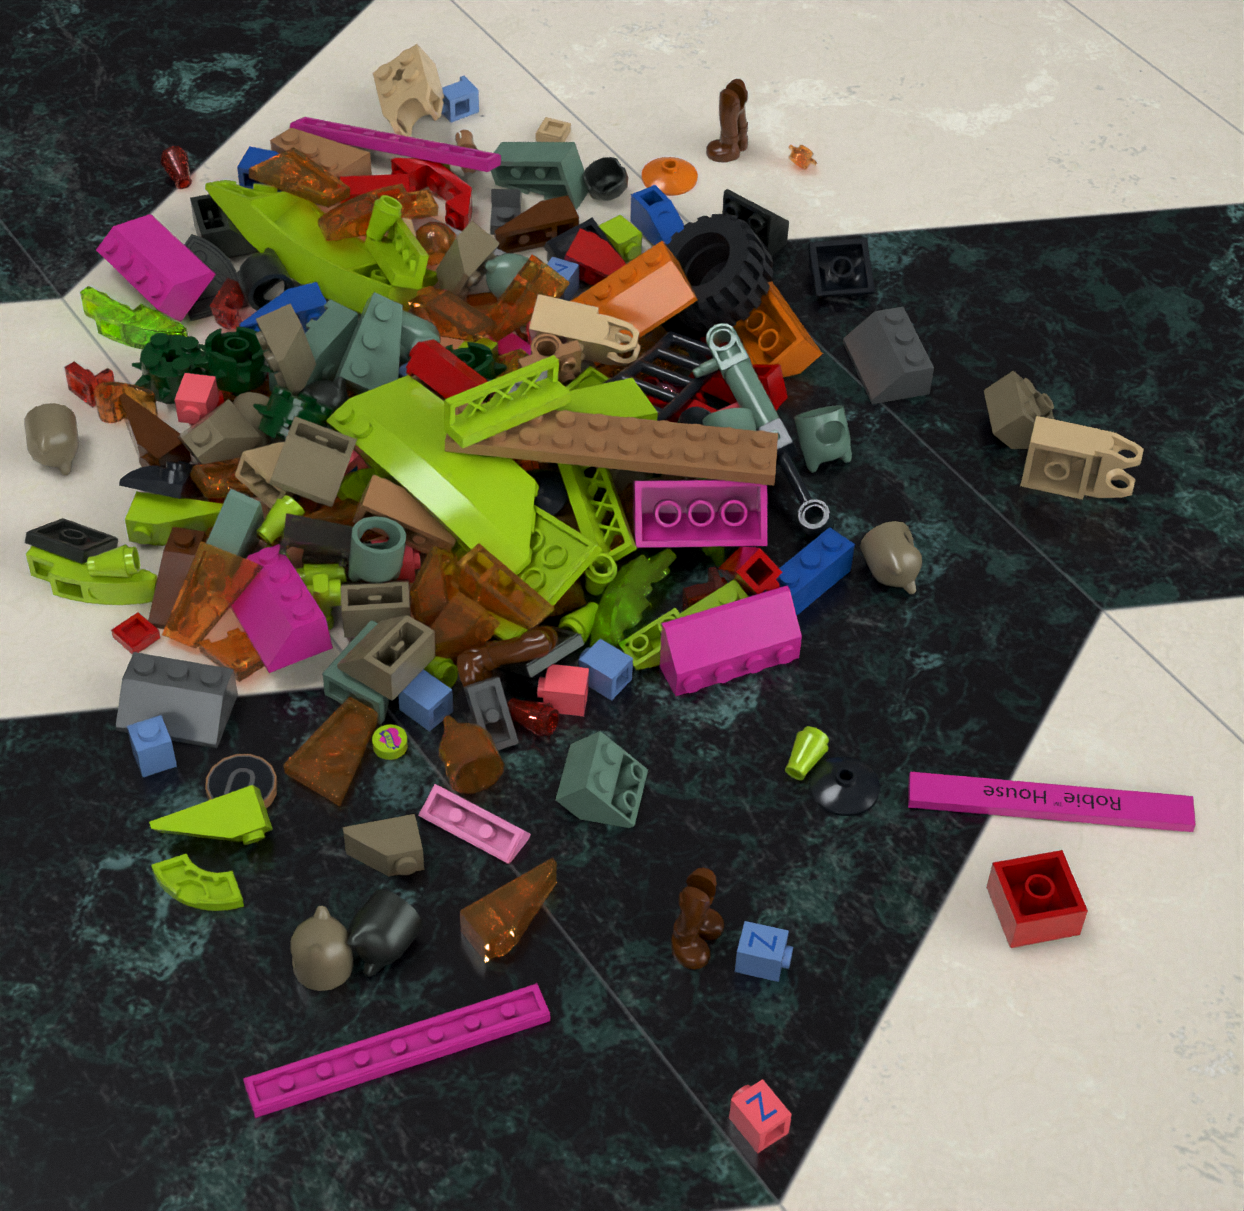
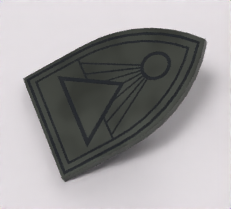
[184,234,248,321]

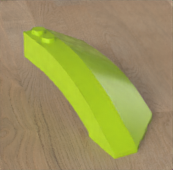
[205,180,438,314]
[326,375,539,585]

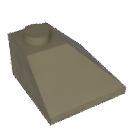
[177,399,263,479]

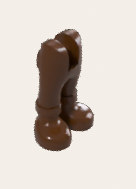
[706,78,748,163]
[457,626,558,686]
[671,867,724,969]

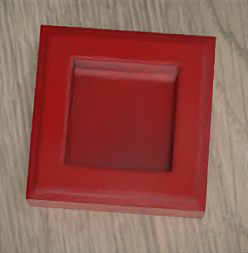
[111,612,161,655]

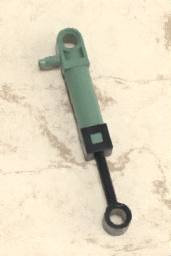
[692,323,834,541]

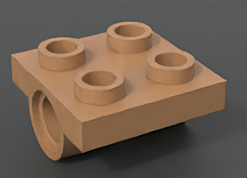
[518,333,582,387]

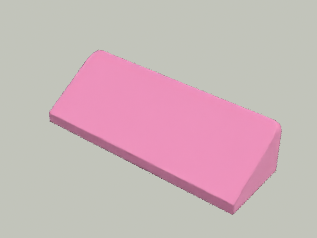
[418,784,531,864]

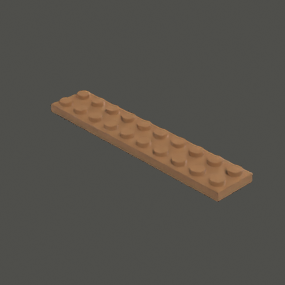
[445,403,778,486]

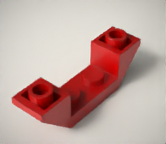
[391,158,473,231]

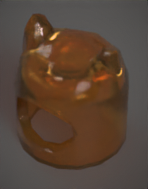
[438,716,505,794]

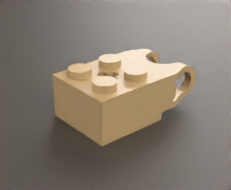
[373,44,444,137]
[529,294,640,366]
[1021,416,1144,500]

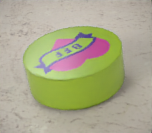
[372,724,408,760]

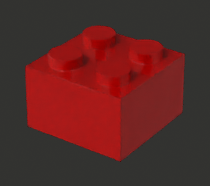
[986,850,1088,948]

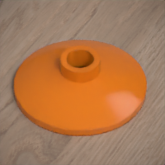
[642,157,698,196]

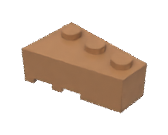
[270,128,372,205]

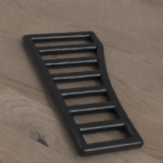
[602,331,719,470]

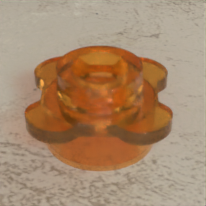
[788,144,817,170]

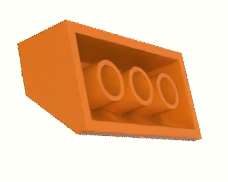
[571,241,698,366]
[733,282,823,377]

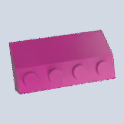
[96,214,216,322]
[633,479,767,548]
[224,544,333,673]
[659,586,802,696]

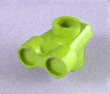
[307,574,341,630]

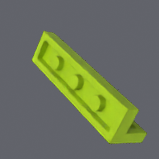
[364,217,429,290]
[444,355,571,449]
[558,463,637,562]

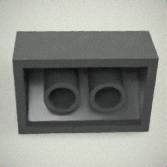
[843,307,934,404]
[116,652,238,749]

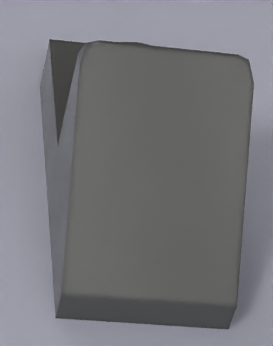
[490,189,522,235]
[464,676,519,754]

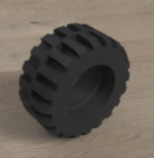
[665,214,773,332]

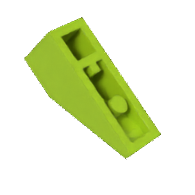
[125,491,223,546]
[149,785,273,845]

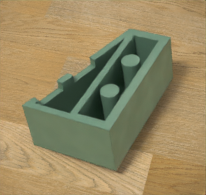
[491,142,589,209]
[333,292,403,395]
[269,299,358,391]

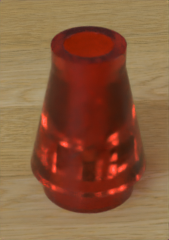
[161,146,192,189]
[507,698,559,736]

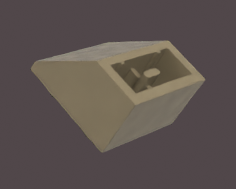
[436,221,500,309]
[255,303,316,397]
[984,371,1055,449]
[269,416,357,507]
[341,579,411,638]
[337,615,435,701]

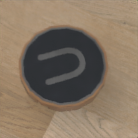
[205,754,278,808]

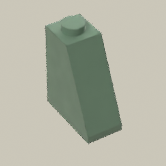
[195,489,264,593]
[322,620,390,724]

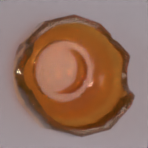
[415,221,457,266]

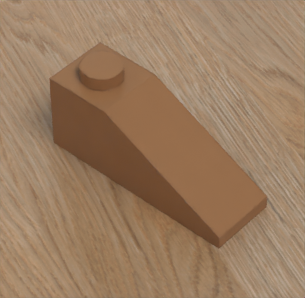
[353,475,456,561]

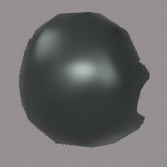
[583,157,629,201]

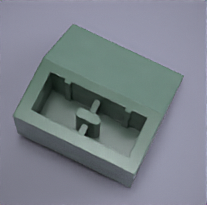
[556,731,648,828]

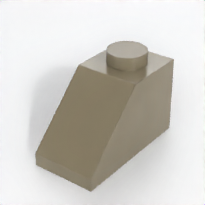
[343,814,424,877]

